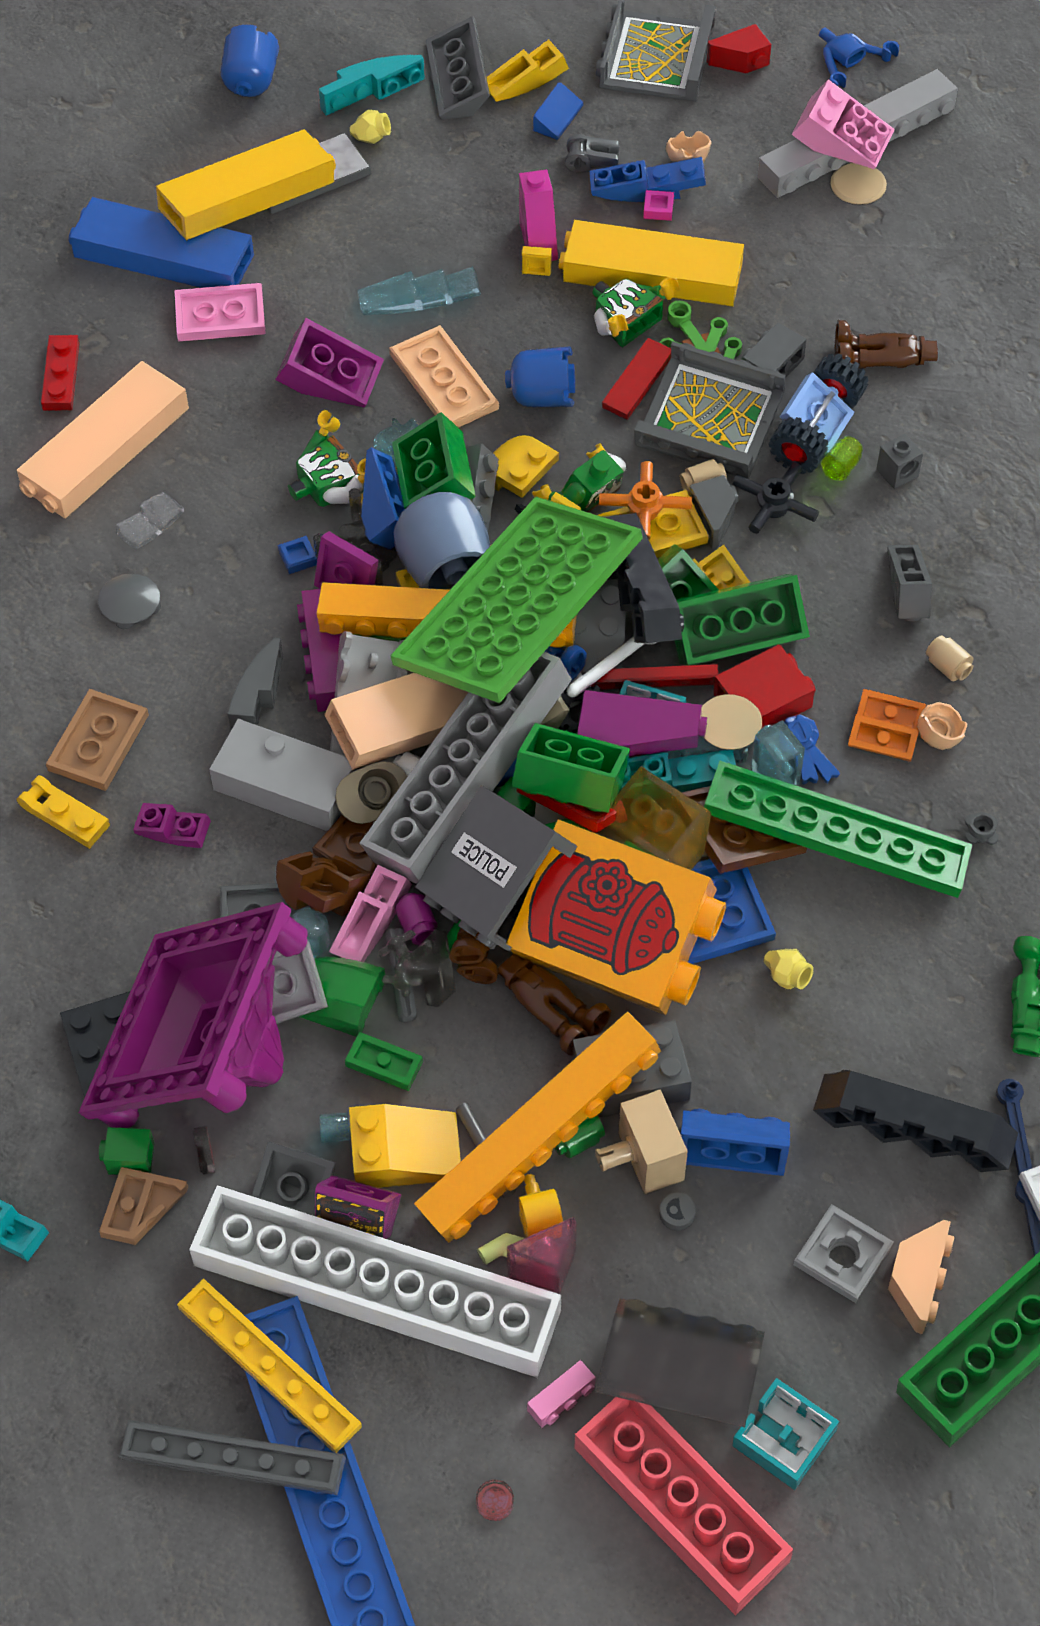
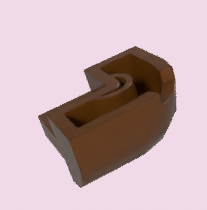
[276,852,371,917]

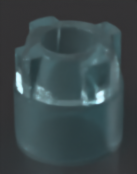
[319,1112,350,1143]

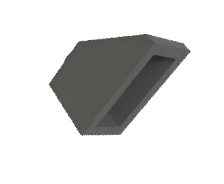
[689,475,739,550]

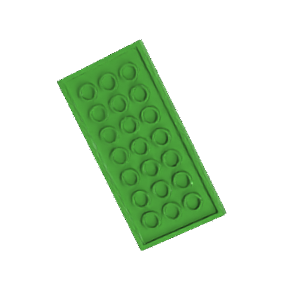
[390,497,643,703]

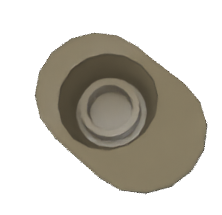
[335,761,408,824]

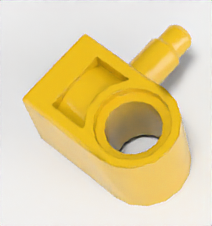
[518,1174,563,1245]

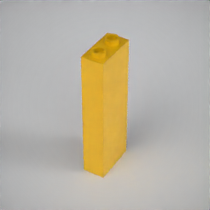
[156,129,336,240]
[559,220,744,306]

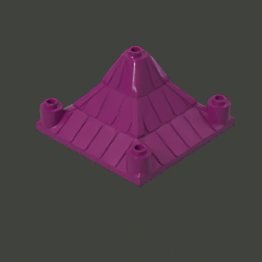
[78,902,308,1128]

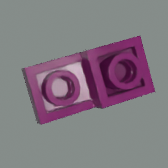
[133,803,211,848]

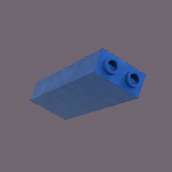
[69,197,254,288]

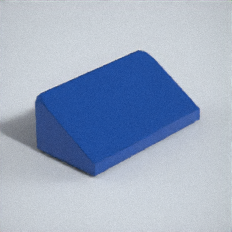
[533,82,583,140]

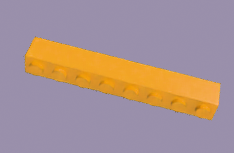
[317,582,577,648]
[414,1011,661,1243]

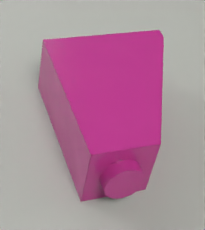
[519,169,558,261]

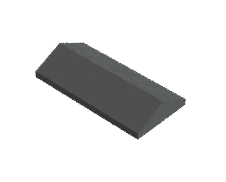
[426,16,490,119]

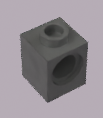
[877,434,923,489]

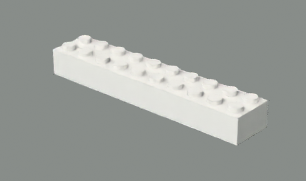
[189,1185,561,1378]

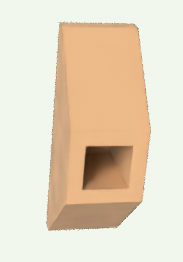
[888,1220,954,1334]

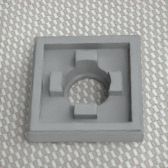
[793,1204,894,1303]

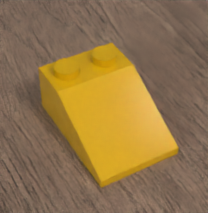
[349,1104,461,1188]

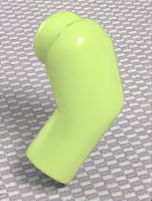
[477,1233,533,1265]

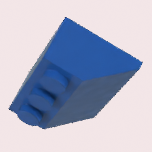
[681,1109,790,1176]

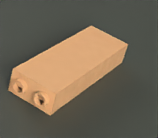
[17,361,189,519]
[325,673,468,770]

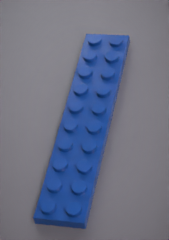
[244,1296,415,1626]

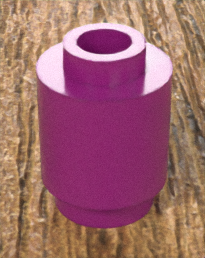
[395,893,438,945]

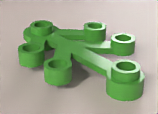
[659,301,742,359]

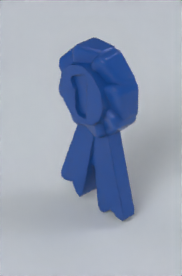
[778,714,840,785]

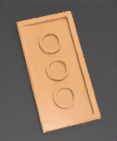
[389,325,499,428]

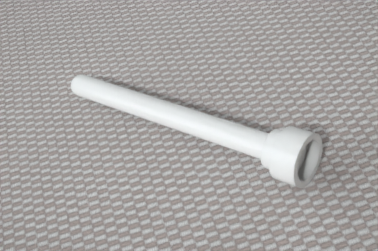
[567,636,657,697]

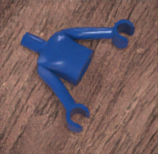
[819,27,899,88]

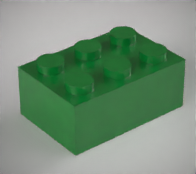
[392,412,476,509]
[512,723,630,813]

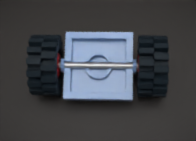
[769,354,868,474]

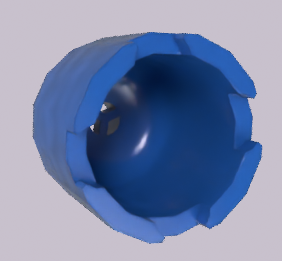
[220,25,279,97]
[505,346,575,407]

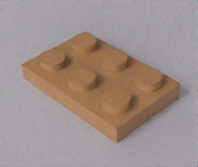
[46,689,149,791]

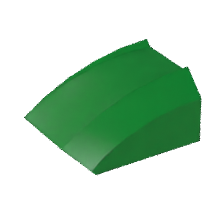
[299,957,386,1037]

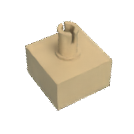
[595,1089,688,1194]

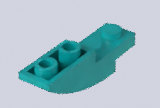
[319,55,425,116]
[617,750,736,799]

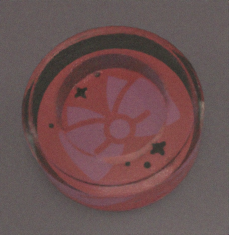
[476,1479,514,1521]

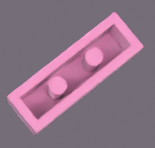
[527,1360,596,1428]

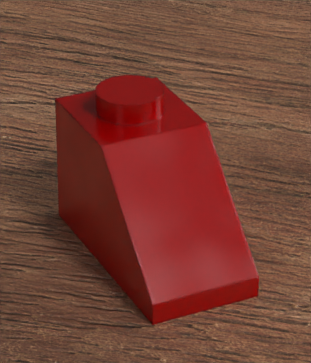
[706,24,772,74]

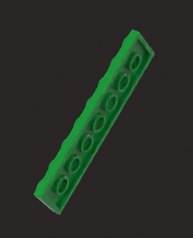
[702,760,972,898]

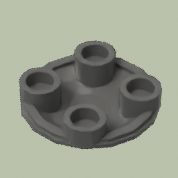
[98,574,161,629]

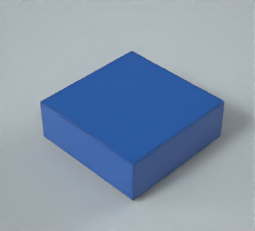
[278,536,317,574]

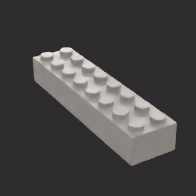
[360,652,572,884]

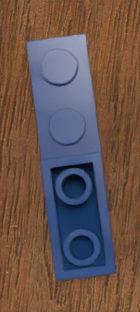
[590,157,706,202]

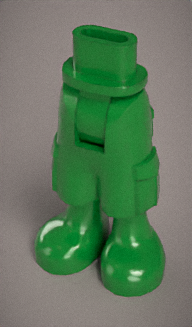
[1010,936,1040,1057]

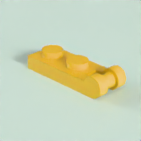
[16,775,110,849]

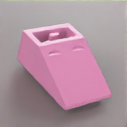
[791,80,895,169]

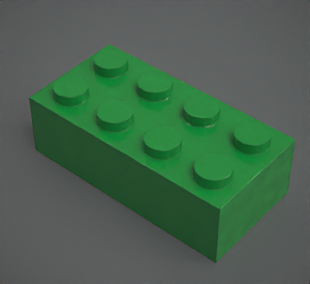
[675,574,810,666]

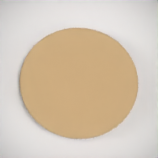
[830,163,887,204]
[702,694,762,750]

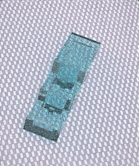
[358,267,481,315]

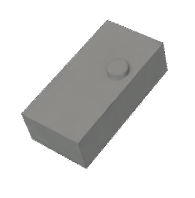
[209,719,357,831]

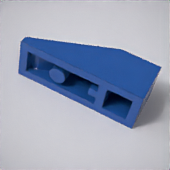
[361,447,405,549]

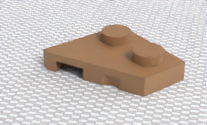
[99,1167,188,1245]

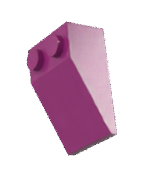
[275,318,384,408]

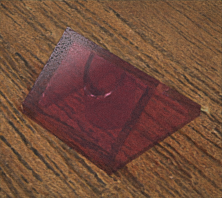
[507,1217,577,1294]

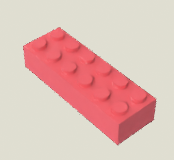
[574,1384,793,1616]

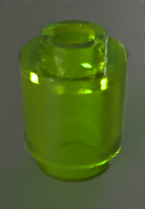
[821,436,863,481]

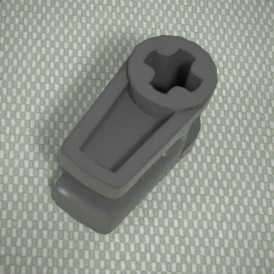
[565,134,619,173]

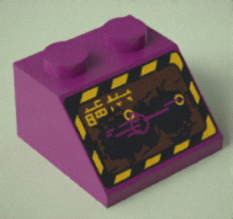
[315,1175,401,1239]

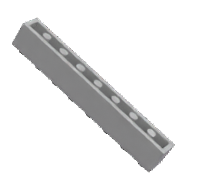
[757,69,958,198]

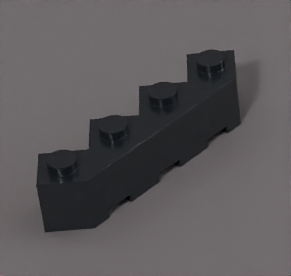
[602,513,684,643]
[813,1070,1018,1172]

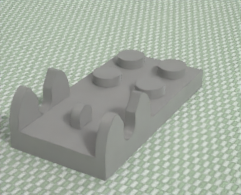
[330,631,407,765]

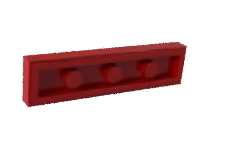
[591,664,718,690]

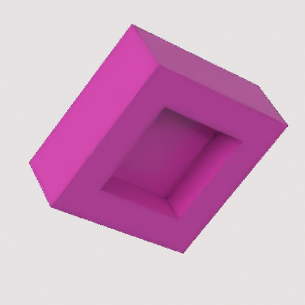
[643,190,674,221]

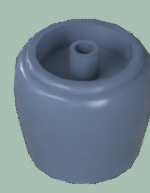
[394,492,490,590]

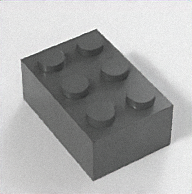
[572,1020,692,1118]

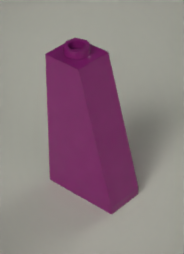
[577,690,708,757]

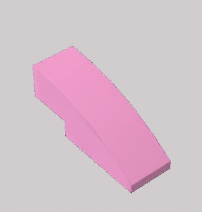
[329,865,412,962]

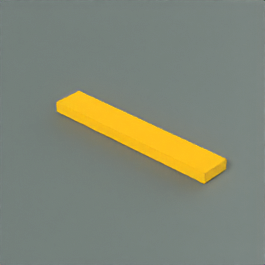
[177,1278,362,1453]

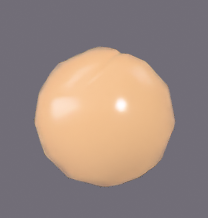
[666,131,712,162]
[917,702,967,750]

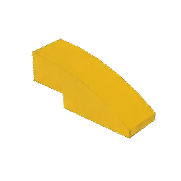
[487,39,569,101]

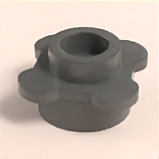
[965,812,999,845]

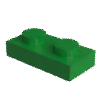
[345,1032,423,1091]

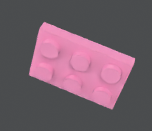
[175,283,266,342]

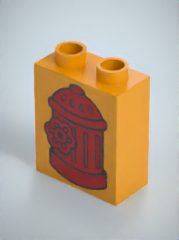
[507,819,727,1015]

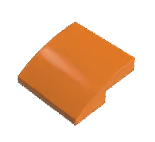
[848,689,926,762]

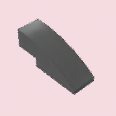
[228,637,283,730]

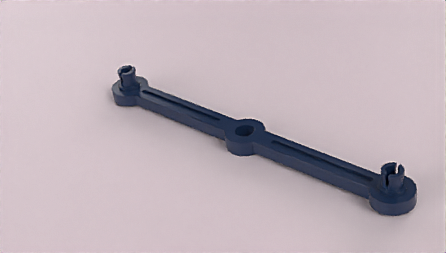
[996,1079,1040,1256]

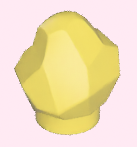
[350,110,391,144]
[764,949,813,989]

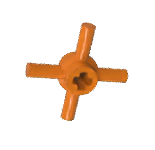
[599,461,692,540]

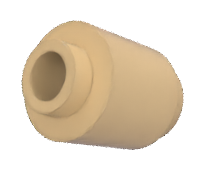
[679,459,727,495]
[926,635,973,681]

